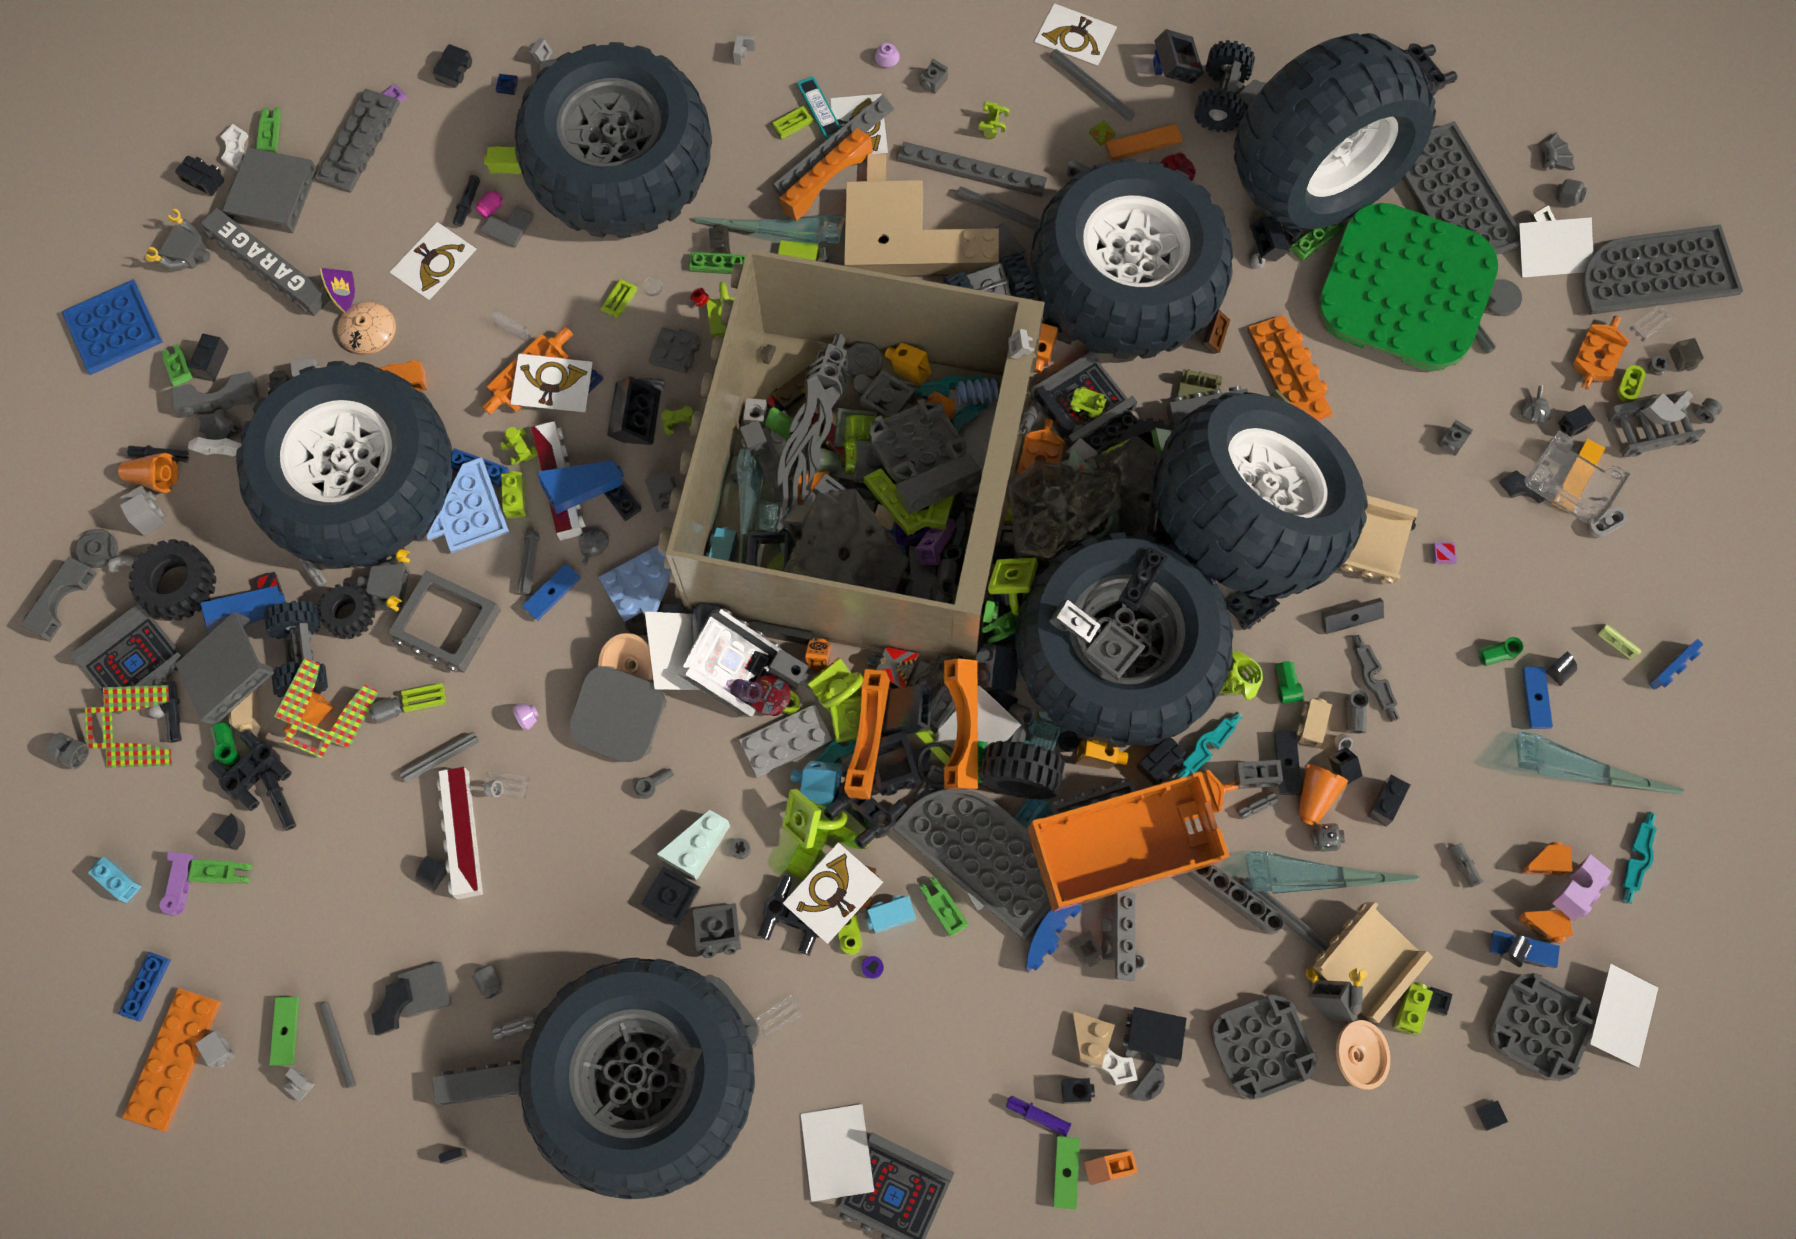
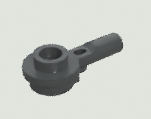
[634,768,674,799]

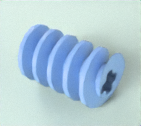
[956,378,998,406]

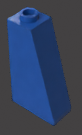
[538,460,624,514]
[201,586,286,634]

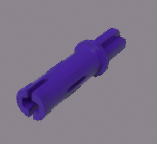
[1006,1095,1072,1137]

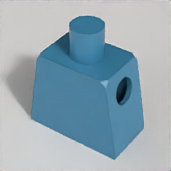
[791,761,843,807]

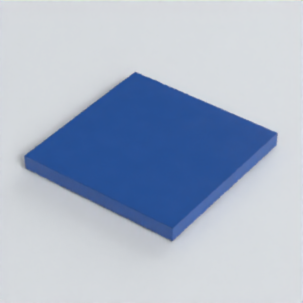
[62,279,163,375]

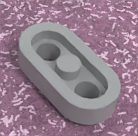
[1588,507,1628,538]

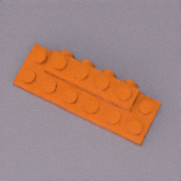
[1247,315,1333,421]

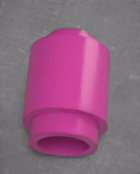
[475,190,503,218]

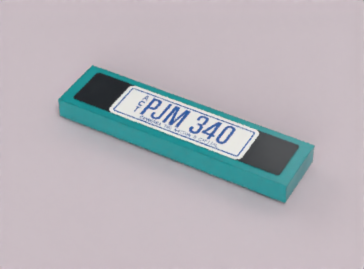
[797,76,841,140]

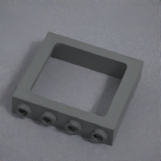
[388,570,501,673]

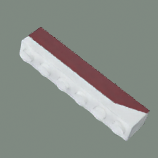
[531,421,585,541]
[437,767,483,899]

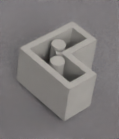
[120,486,166,536]

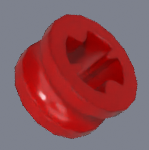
[690,288,709,307]

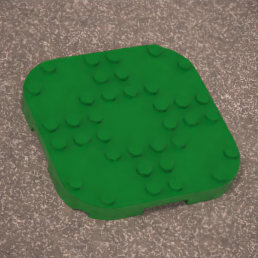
[1318,203,1498,371]

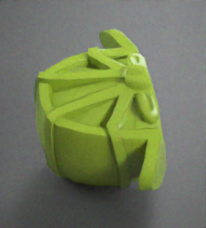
[1220,650,1263,700]

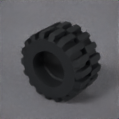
[317,583,375,639]

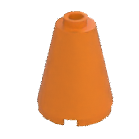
[118,453,179,493]
[1298,764,1348,826]

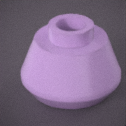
[875,43,900,67]
[512,703,539,730]

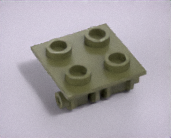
[1178,369,1222,400]

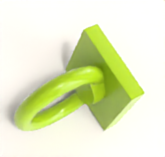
[707,282,735,338]
[988,558,1038,618]
[806,658,864,716]
[782,789,847,849]

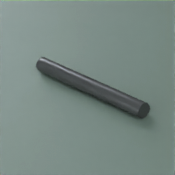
[320,1002,356,1088]

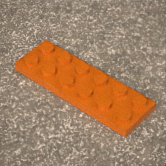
[122,988,221,1132]

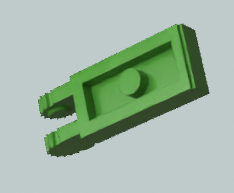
[256,107,281,153]
[162,344,193,387]
[981,610,1018,644]
[188,860,253,884]
[919,876,969,938]

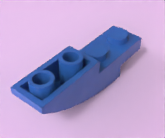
[1025,904,1082,973]

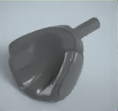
[1521,386,1551,423]
[579,529,609,566]

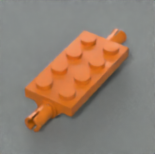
[481,326,573,415]

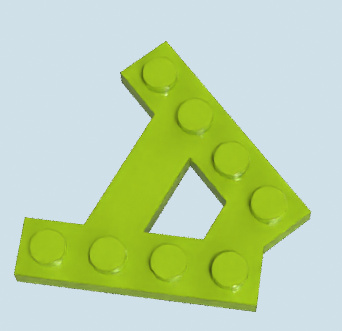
[864,469,955,536]

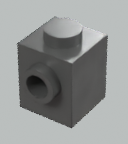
[740,420,769,456]

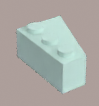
[657,810,730,881]

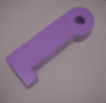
[916,519,956,565]
[160,852,197,916]

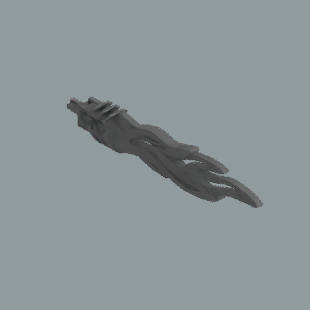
[775,333,849,533]

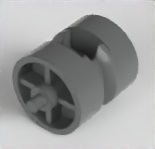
[45,732,89,769]

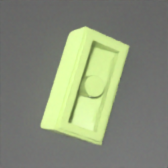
[1598,624,1641,660]

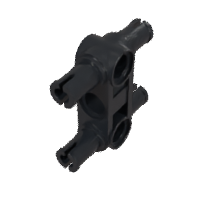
[1405,43,1457,96]
[208,730,292,811]
[824,778,907,849]
[757,875,819,956]

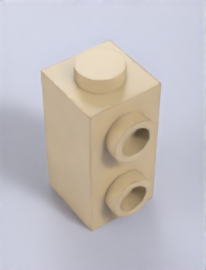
[228,689,260,732]
[1296,698,1332,749]

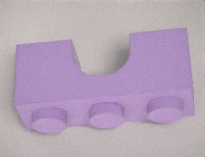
[1552,854,1612,921]

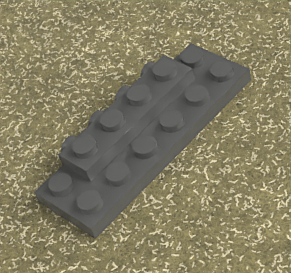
[315,89,400,193]

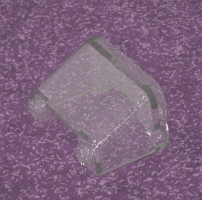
[1524,430,1630,524]

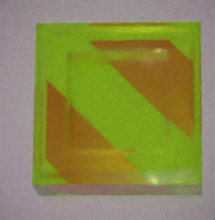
[1089,120,1116,146]

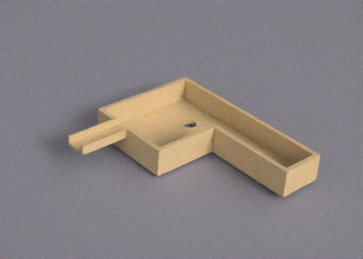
[844,154,999,276]

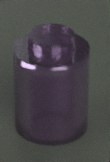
[730,679,763,703]

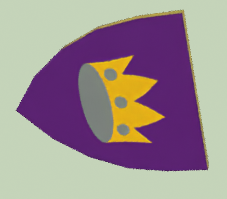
[320,268,355,313]

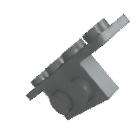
[1101,892,1136,981]

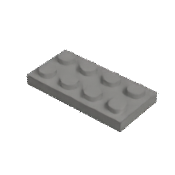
[739,704,833,778]

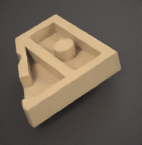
[1073,1012,1115,1069]

